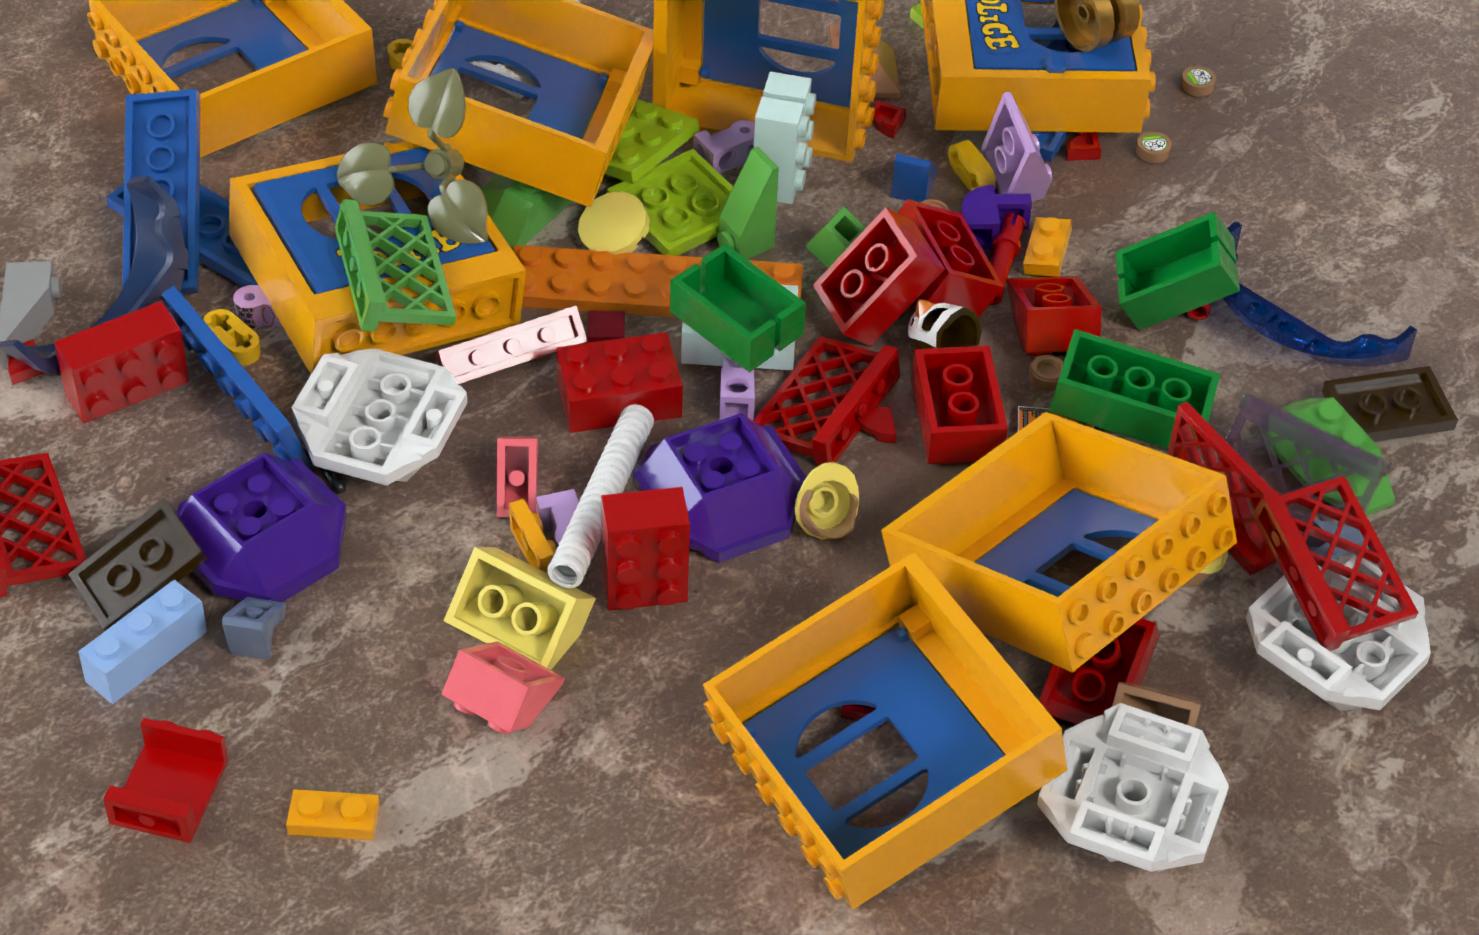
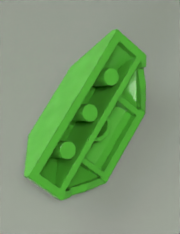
[480,174,573,250]
[1266,397,1395,516]

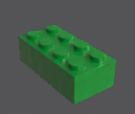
[1048,329,1220,451]

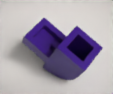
[961,184,1032,250]

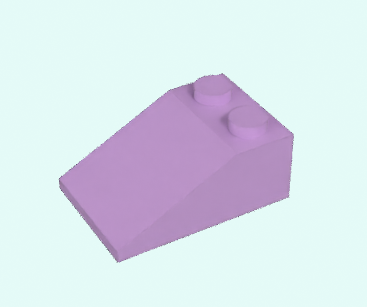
[981,91,1052,201]

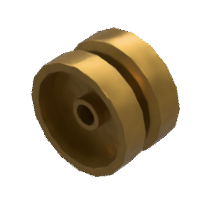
[1054,0,1140,52]

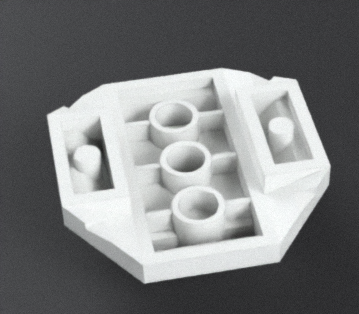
[291,349,467,486]
[1246,554,1431,711]

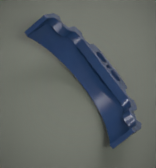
[0,175,189,376]

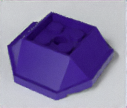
[632,413,806,563]
[176,452,347,602]

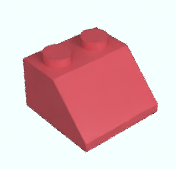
[441,641,565,734]

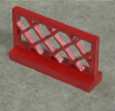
[753,336,901,467]
[1167,402,1277,575]
[0,453,87,597]
[1253,475,1419,651]

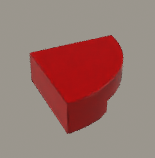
[873,100,907,139]
[1066,132,1102,161]
[8,339,45,385]
[856,406,896,443]

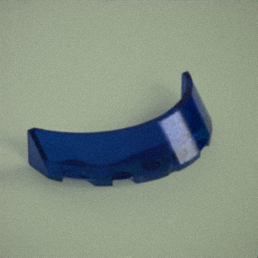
[1223,221,1417,367]

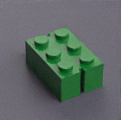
[1115,211,1240,330]
[670,243,806,373]

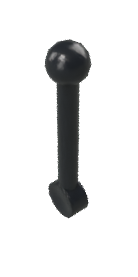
[300,440,346,494]

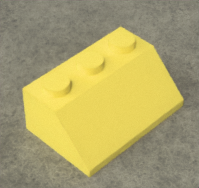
[444,547,596,670]

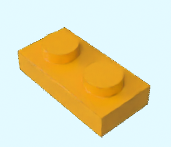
[1023,217,1072,277]
[509,499,557,574]
[286,789,380,841]

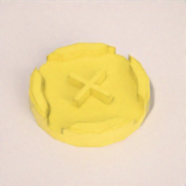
[578,191,650,254]

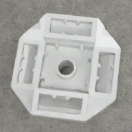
[1037,703,1229,872]

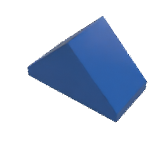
[891,153,939,202]

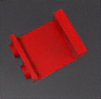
[103,718,228,843]

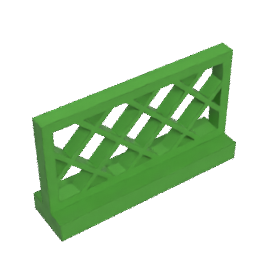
[334,199,456,331]

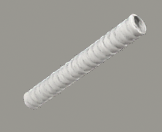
[548,404,654,589]

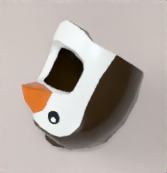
[908,300,982,349]

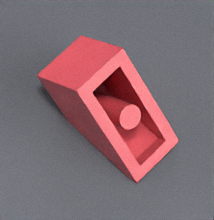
[497,436,539,517]

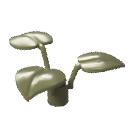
[337,68,488,244]

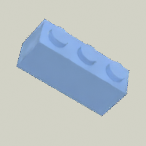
[78,580,207,704]

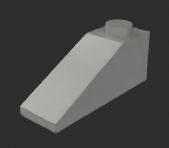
[0,261,62,369]

